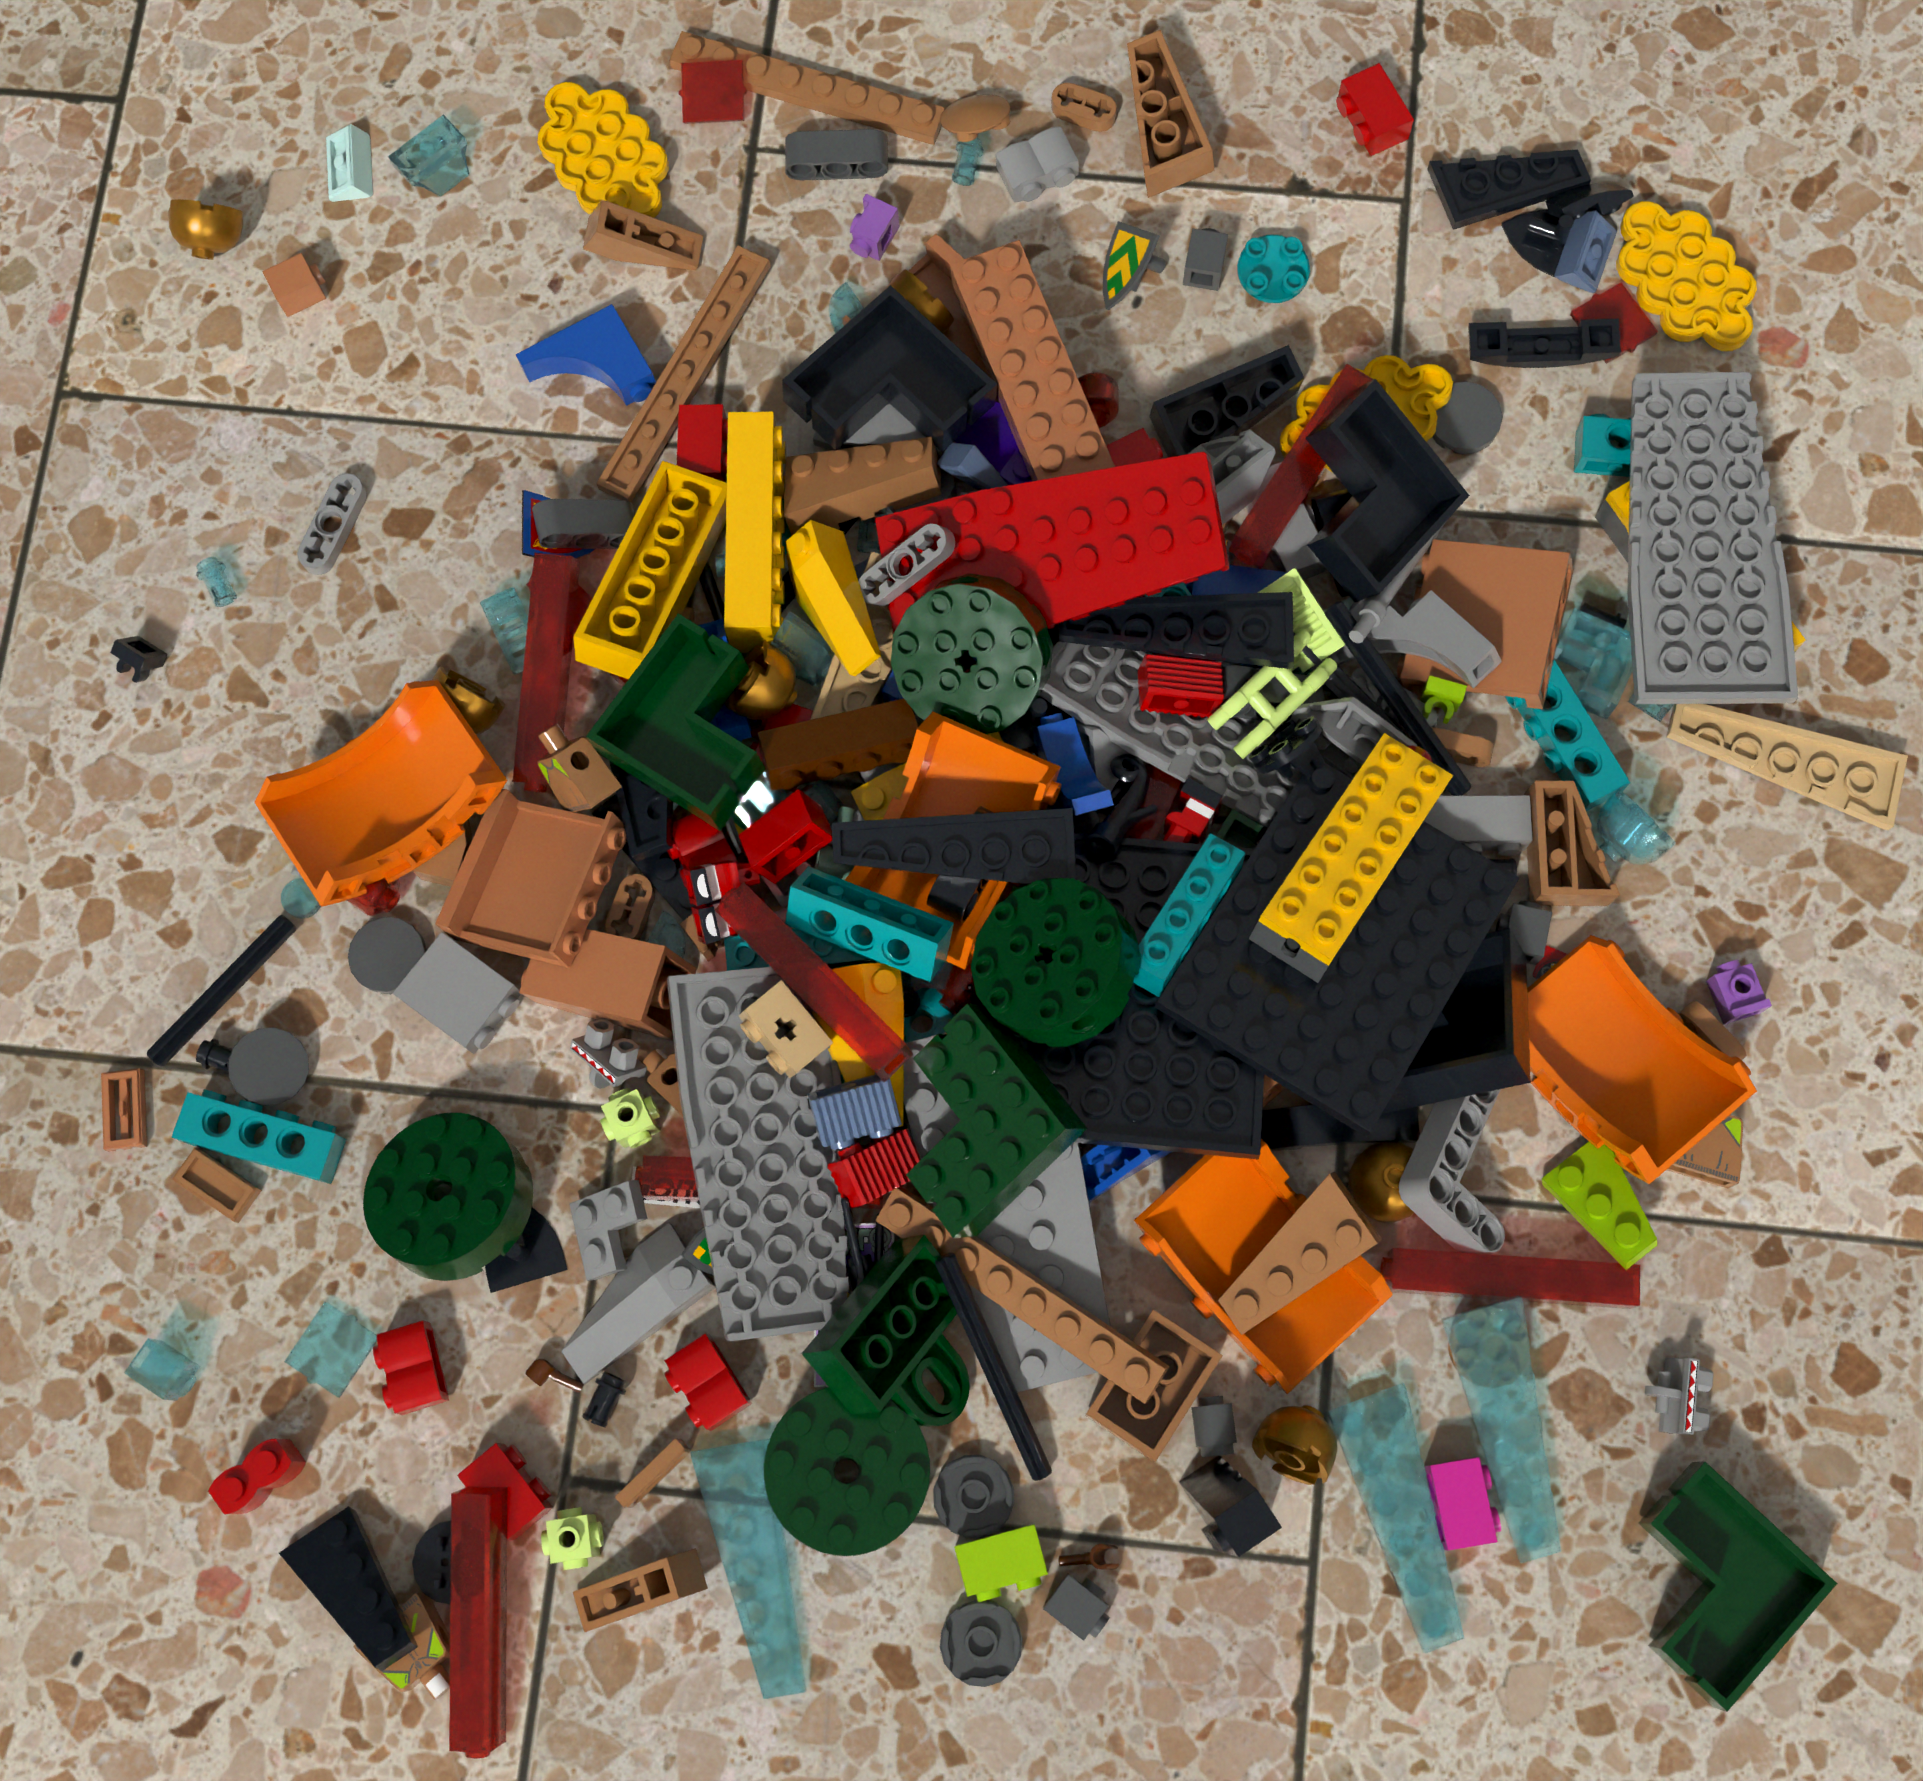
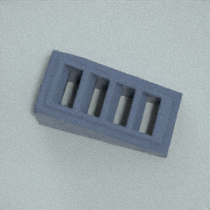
[937,443,1008,491]

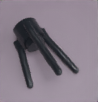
[841,1197,884,1292]

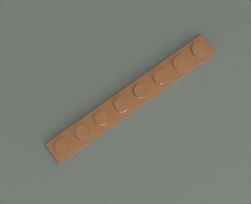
[669,31,945,145]
[596,245,771,502]
[875,1186,1169,1404]

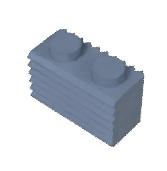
[807,1072,902,1150]

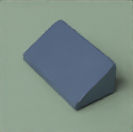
[1554,210,1617,293]

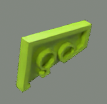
[1542,1141,1657,1270]

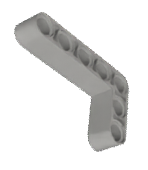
[1399,1089,1505,1253]

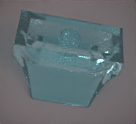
[388,114,469,197]

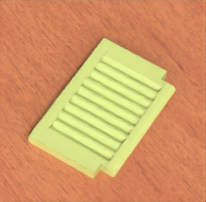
[1258,568,1345,673]

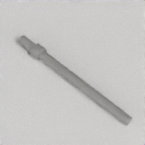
[1349,521,1447,643]

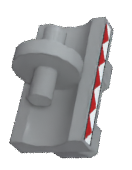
[570,1018,647,1089]
[1645,1358,1714,1435]

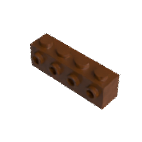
[758,698,918,791]

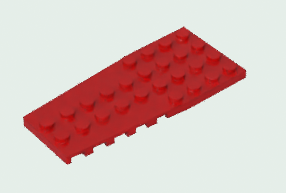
[875,451,1229,652]

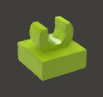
[1420,675,1467,724]

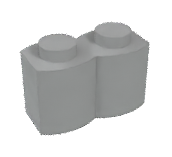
[995,126,1079,202]

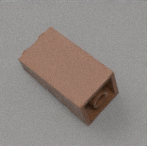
[519,929,697,1041]

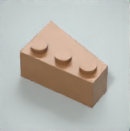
[1524,780,1620,906]

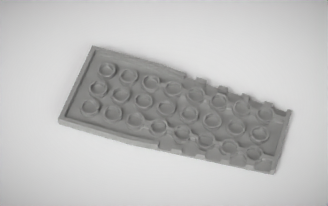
[1627,372,1798,704]
[1039,639,1311,828]
[667,962,849,1341]
[903,1033,1111,1392]

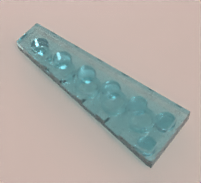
[1441,1296,1561,1563]
[1327,1383,1464,1654]
[690,1438,806,1699]

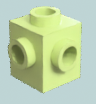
[600,1088,661,1148]
[541,1507,604,1570]

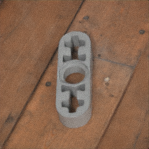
[297,473,367,575]
[859,524,955,606]

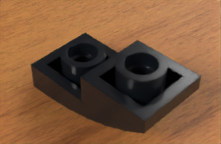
[1545,183,1634,220]

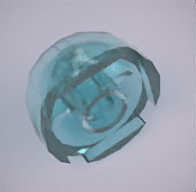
[1597,789,1676,865]

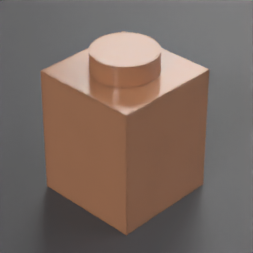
[262,253,326,317]

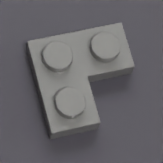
[569,1180,648,1281]

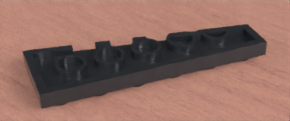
[1059,592,1294,669]
[832,808,1077,884]

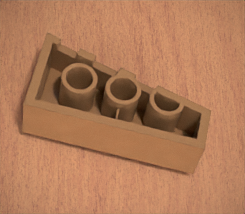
[1127,30,1215,198]
[784,437,941,535]
[1218,1172,1382,1335]

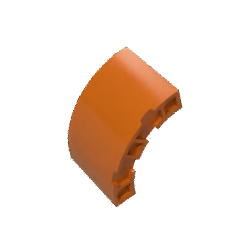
[254,680,508,907]
[845,711,1061,970]
[1527,935,1757,1184]
[1134,1139,1393,1394]

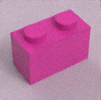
[1424,1457,1501,1551]

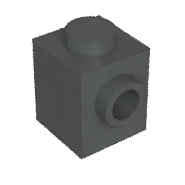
[1183,228,1228,291]
[1495,901,1552,965]
[1043,1573,1110,1641]

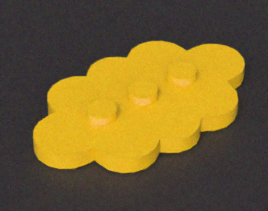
[537,82,669,218]
[1616,201,1757,351]
[1280,355,1453,472]

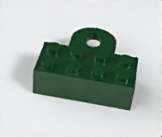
[801,1235,970,1427]

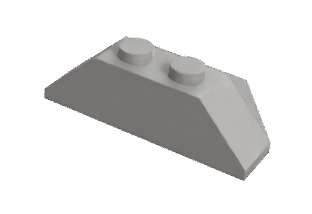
[1188,430,1276,525]
[1289,697,1417,779]

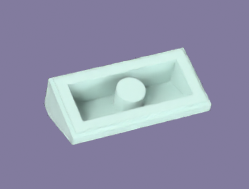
[326,124,373,202]

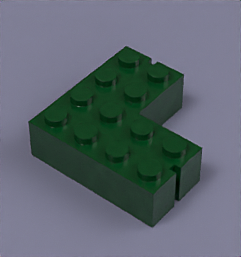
[586,613,766,831]
[906,1003,1088,1239]
[1639,1461,1838,1712]

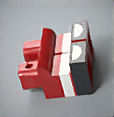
[1162,777,1223,844]
[683,860,768,944]

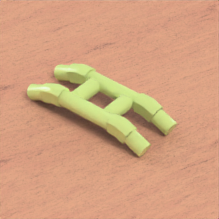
[1206,630,1337,759]

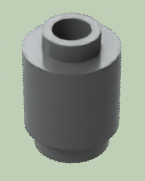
[1191,1396,1237,1457]

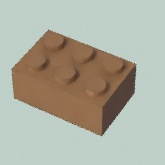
[1085,1309,1223,1462]

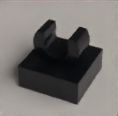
[110,636,168,683]

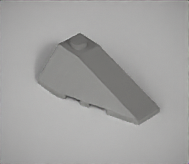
[561,1222,716,1384]

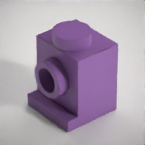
[849,194,900,261]
[1706,960,1772,1025]

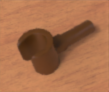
[525,1359,584,1393]
[1058,1544,1119,1570]

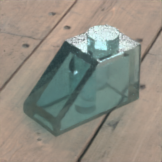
[771,611,834,688]

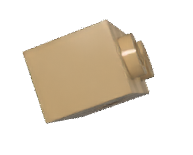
[739,980,833,1078]

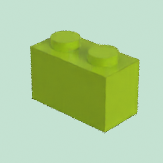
[954,1524,1048,1602]

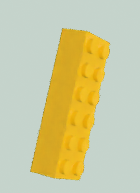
[724,412,787,653]
[573,461,727,679]

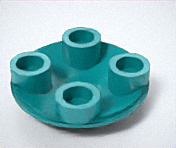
[1237,234,1310,303]

